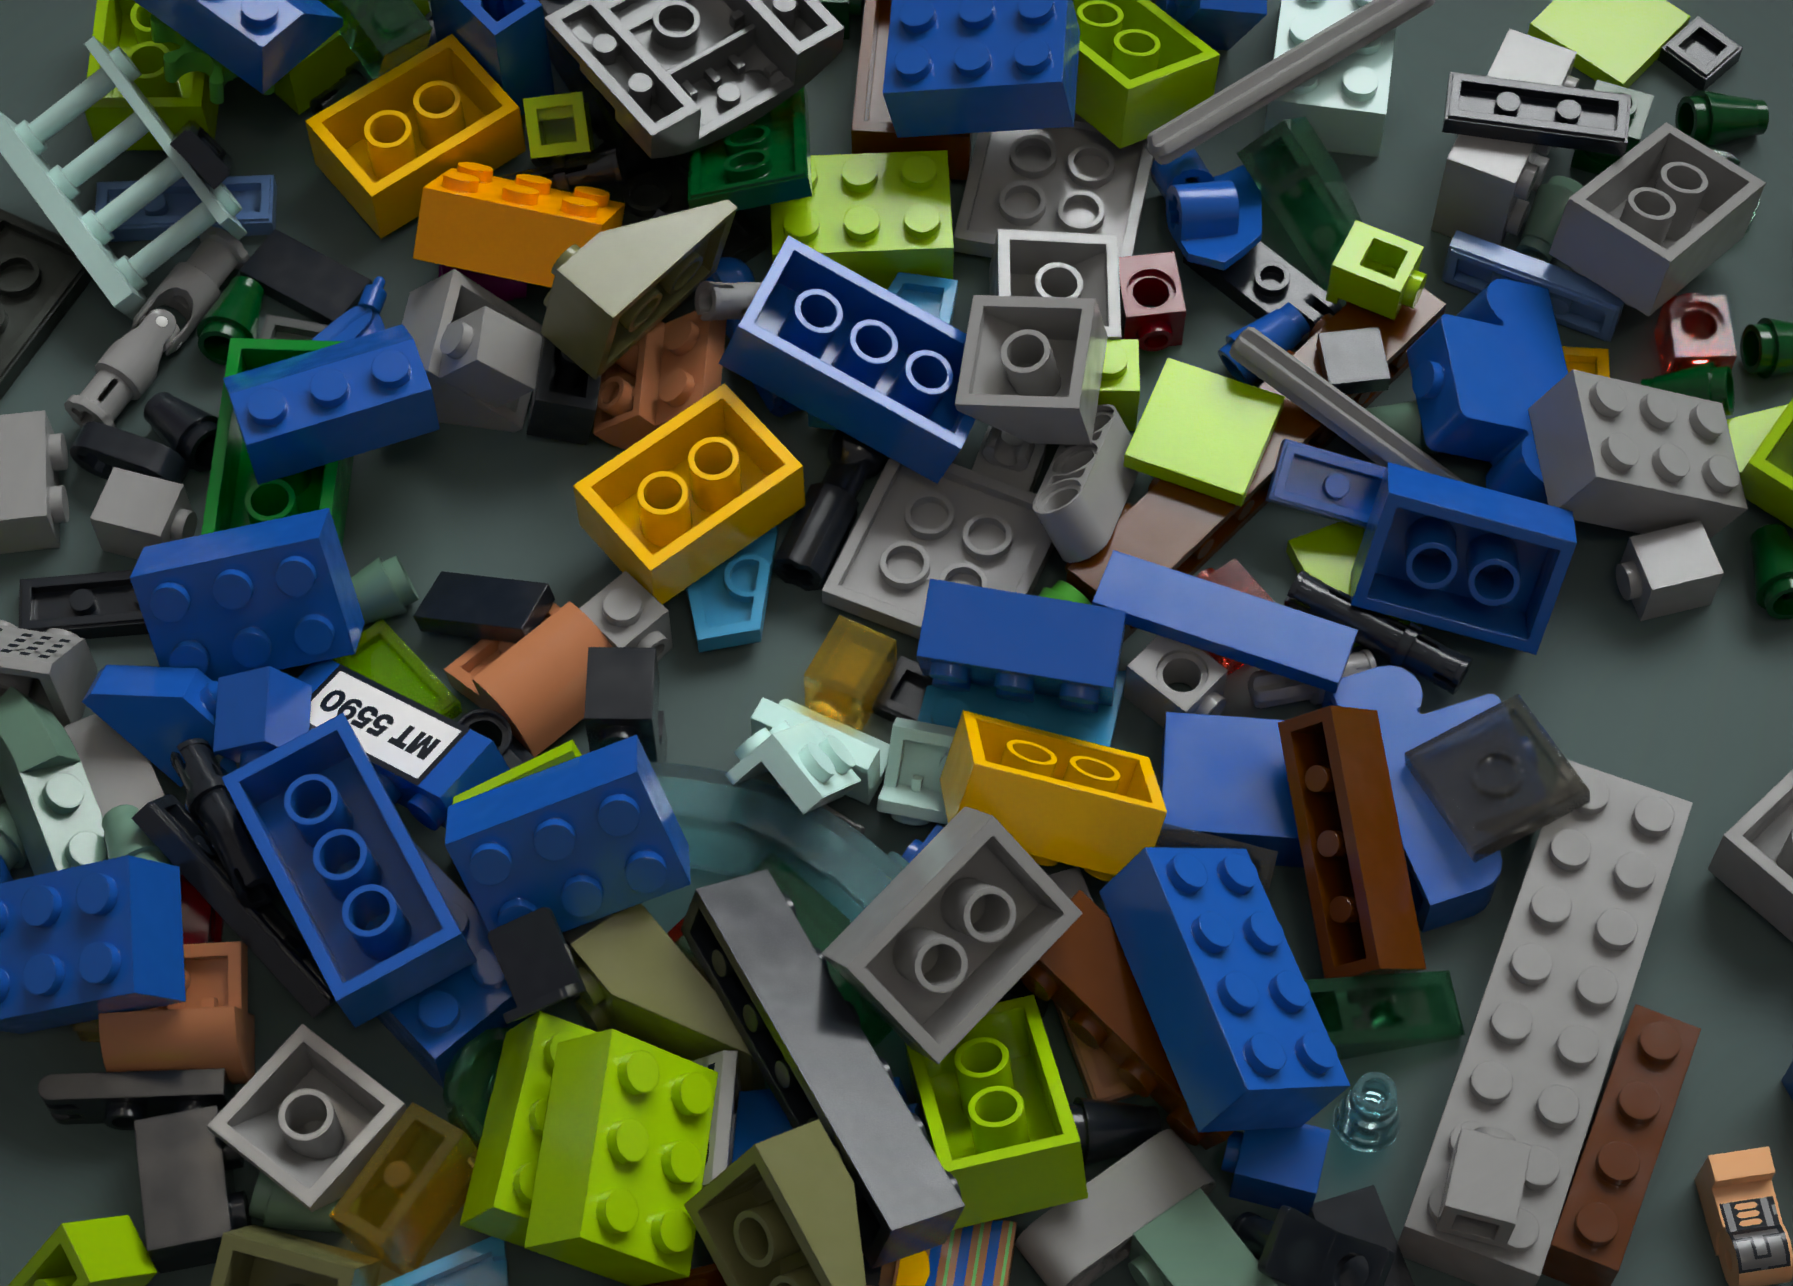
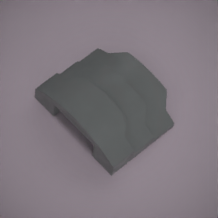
[544,0,845,159]

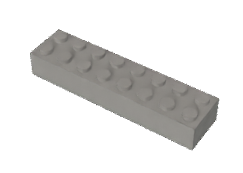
[1397,759,1693,1286]

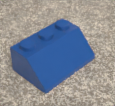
[133,0,343,94]
[223,324,440,485]

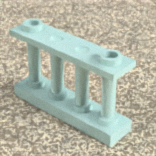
[0,36,247,320]

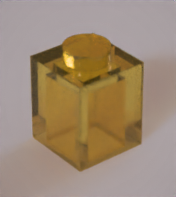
[804,615,897,731]

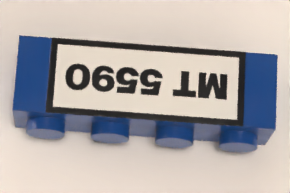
[297,659,510,831]

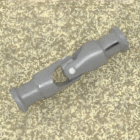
[64,226,249,427]

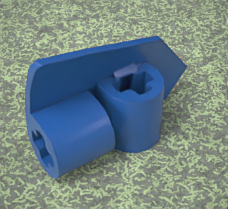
[1151,149,1262,271]

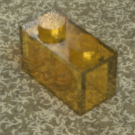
[329,1102,478,1276]

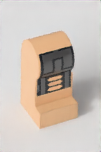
[1695,1146,1793,1286]

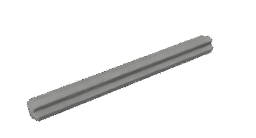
[1146,0,1435,165]

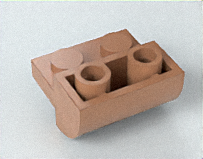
[593,311,727,450]
[444,601,613,758]
[99,941,255,1084]

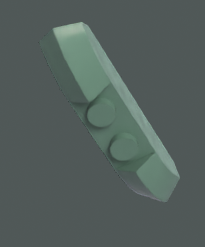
[0,686,108,876]

